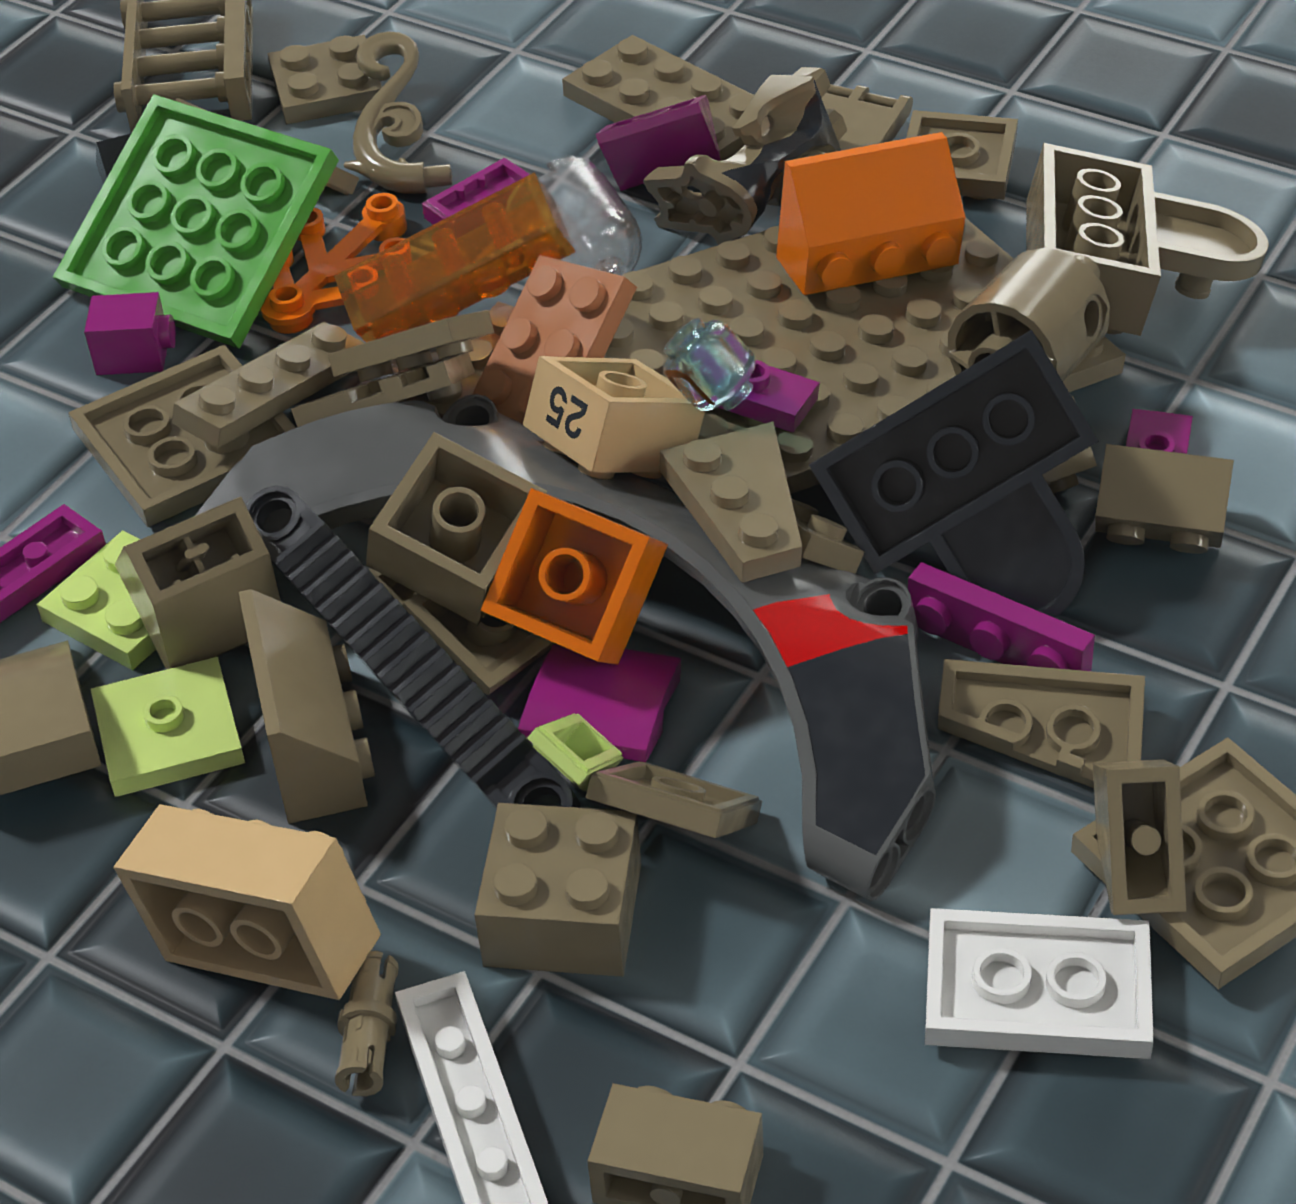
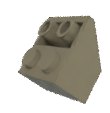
[115,496,281,669]

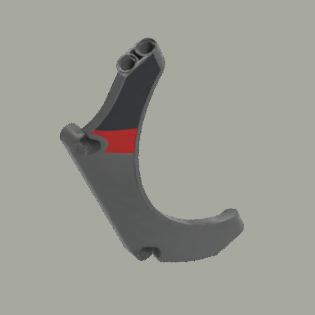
[195,394,936,901]

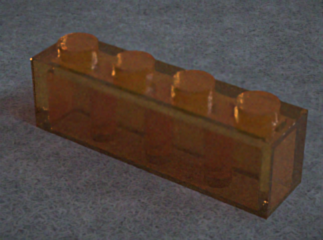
[334,172,576,342]

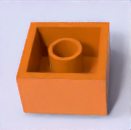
[480,488,668,665]

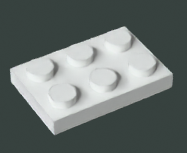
[925,908,1153,1059]

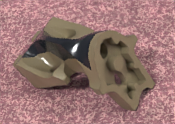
[643,67,847,245]

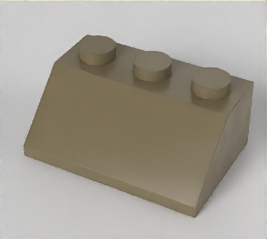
[238,589,375,824]

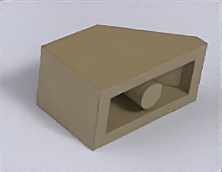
[1093,759,1187,915]

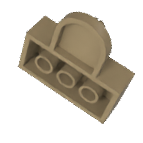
[1026,143,1269,336]

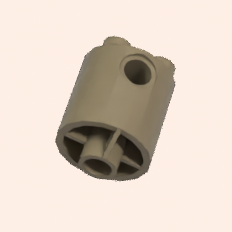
[948,248,1110,381]

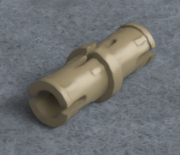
[335,951,399,1096]

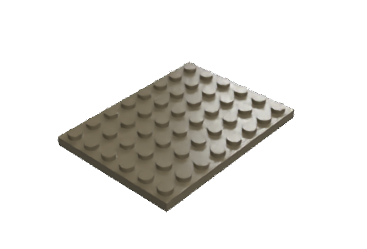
[604,218,1126,495]

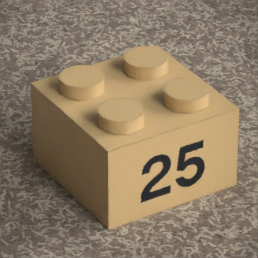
[523,356,707,479]

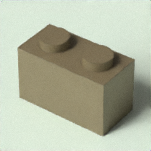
[1095,444,1234,554]
[587,1083,763,1204]

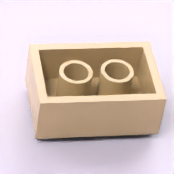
[113,804,381,1000]

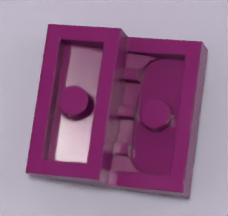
[518,644,681,762]

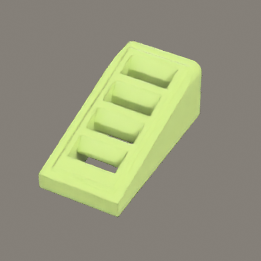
[527,713,623,791]

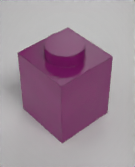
[84,292,176,375]

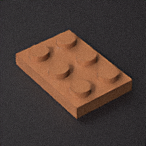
[472,255,637,423]

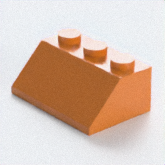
[776,132,966,295]

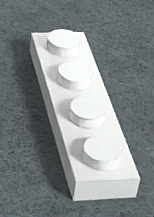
[395,971,548,1204]

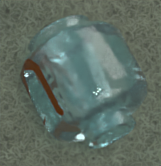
[663,318,756,411]

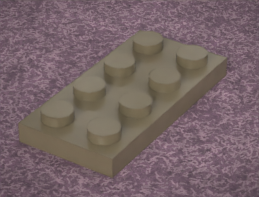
[562,35,754,161]

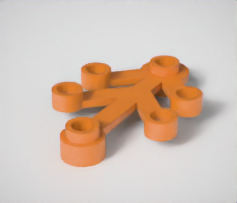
[261,193,414,334]

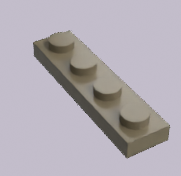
[172,322,364,449]

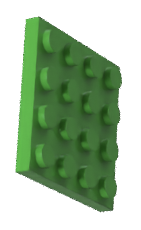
[53,94,339,349]

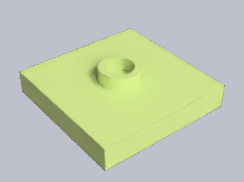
[91,657,245,797]

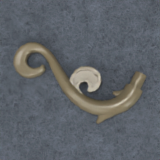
[344,31,453,194]

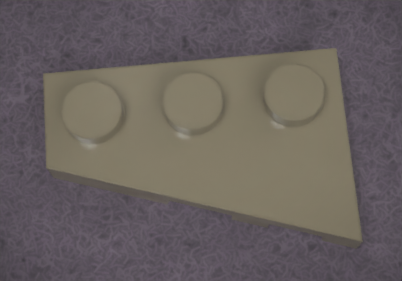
[659,422,802,583]

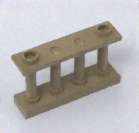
[114,0,253,132]

